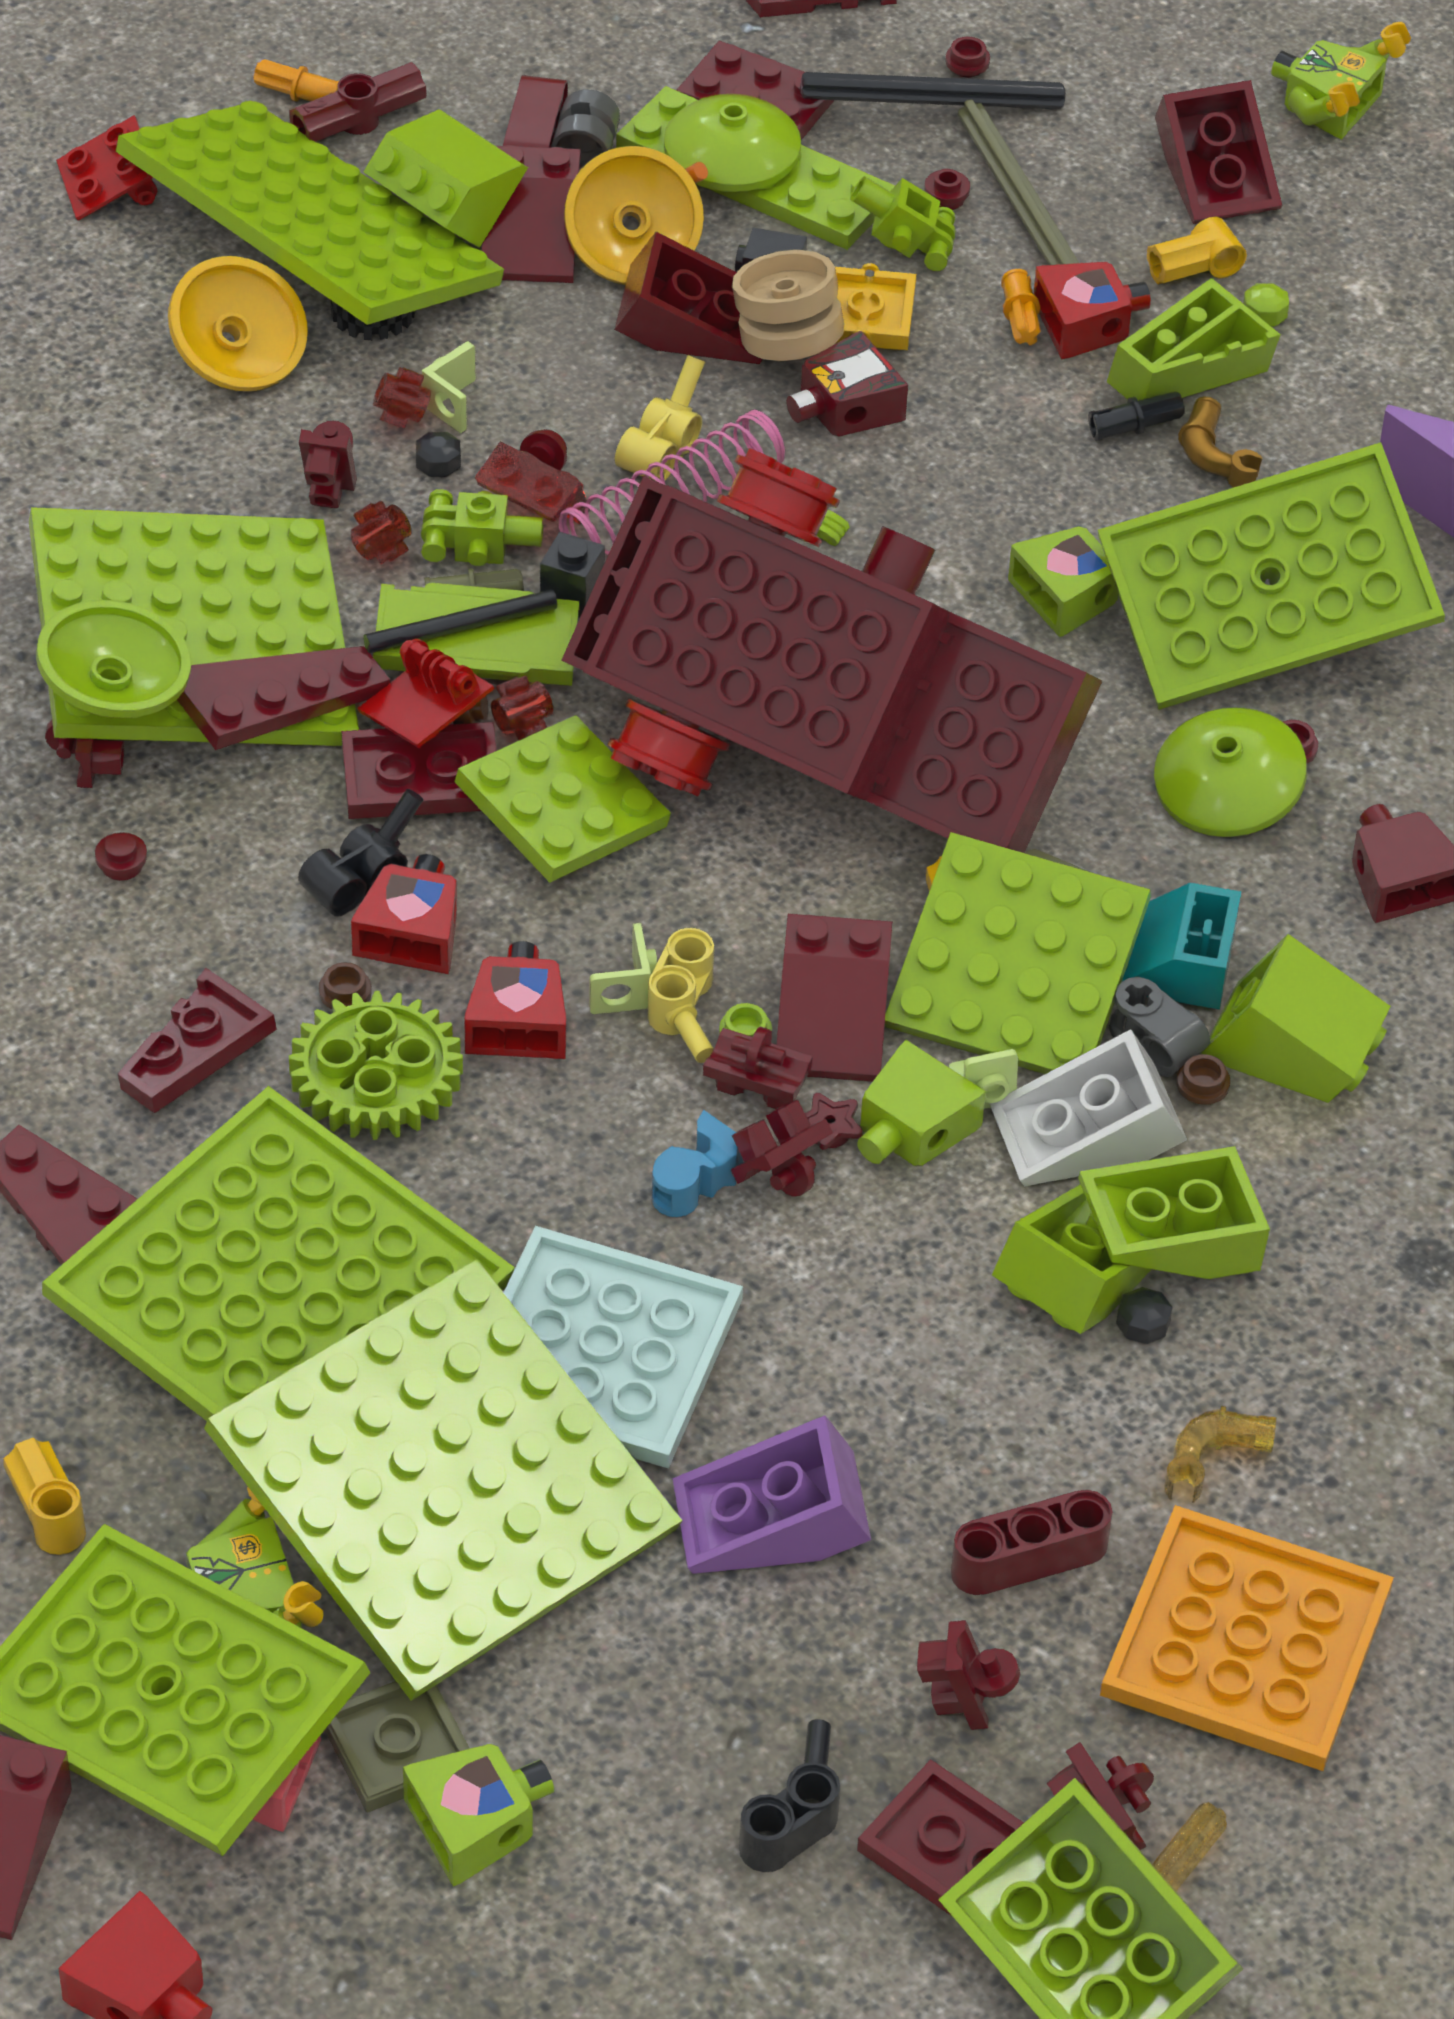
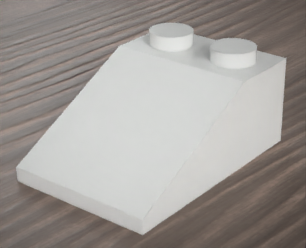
[990,1029,1187,1187]

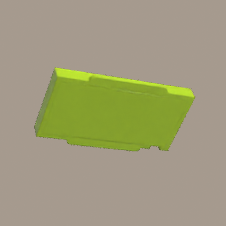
[373,583,579,686]

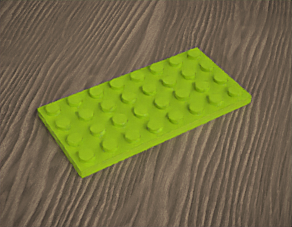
[116,101,504,325]

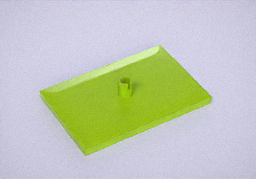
[1098,442,1445,710]
[0,1524,370,1856]

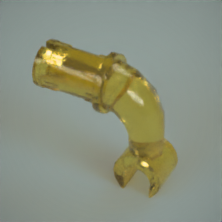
[1164,1405,1276,1503]

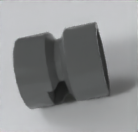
[551,89,620,170]

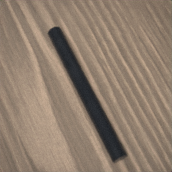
[363,589,557,654]

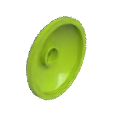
[664,94,801,192]
[36,600,191,718]
[1154,708,1307,837]

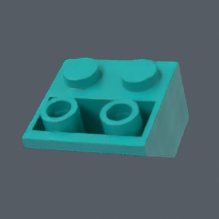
[1122,883,1242,1010]

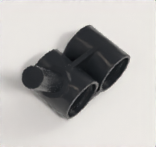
[298,789,423,916]
[739,1719,840,1872]

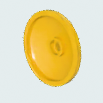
[564,146,704,285]
[168,256,308,391]

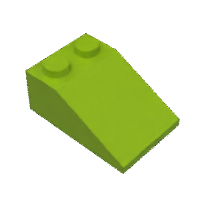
[1078,1146,1270,1279]
[992,1184,1152,1334]

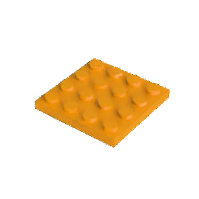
[1100,1505,1394,1771]

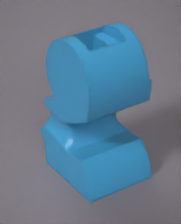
[652,1110,743,1217]

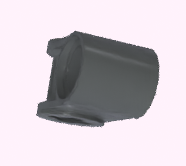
[1109,977,1210,1078]

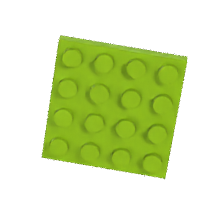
[885,832,1151,1074]

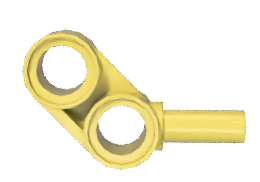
[615,355,705,480]
[648,928,714,1063]

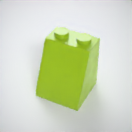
[1200,934,1391,1103]

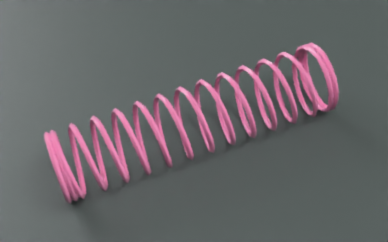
[559,410,785,555]

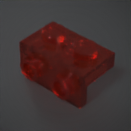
[475,441,590,524]

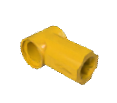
[1146,217,1247,284]
[3,1437,86,1555]

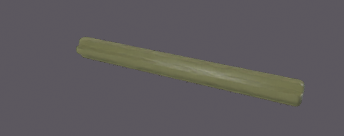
[958,99,1079,265]

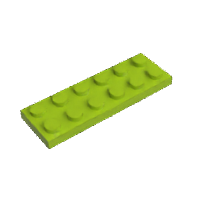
[616,86,895,250]

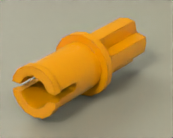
[253,59,339,102]
[1001,269,1041,346]

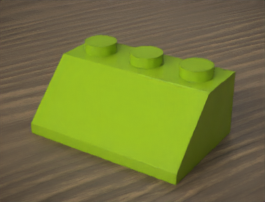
[363,109,528,247]

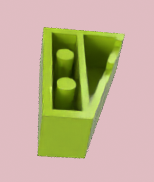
[1107,278,1281,401]

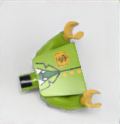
[1271,22,1411,140]
[186,1487,323,1628]

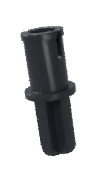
[1088,391,1185,441]

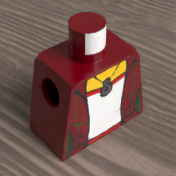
[786,331,908,437]

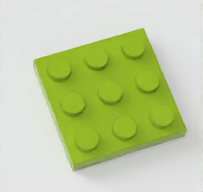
[455,715,671,883]

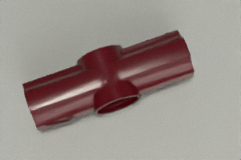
[289,62,427,142]

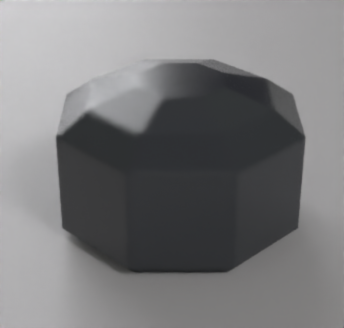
[416,432,461,477]
[1116,1287,1173,1344]

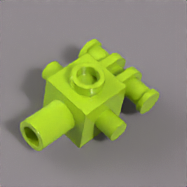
[850,176,956,271]
[421,489,543,566]

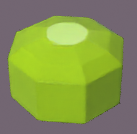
[1243,283,1289,327]

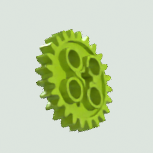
[289,991,463,1140]

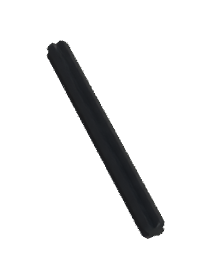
[800,72,1066,110]

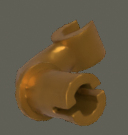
[1178,396,1263,488]

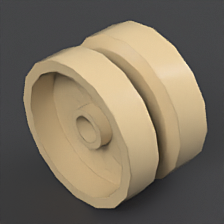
[732,250,844,361]

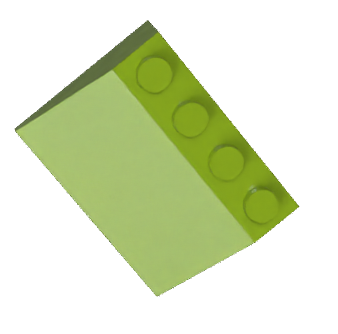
[938,1778,1244,2019]

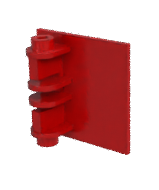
[56,115,158,221]
[357,639,495,748]

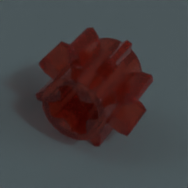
[373,367,431,428]
[351,501,412,564]
[491,676,554,740]

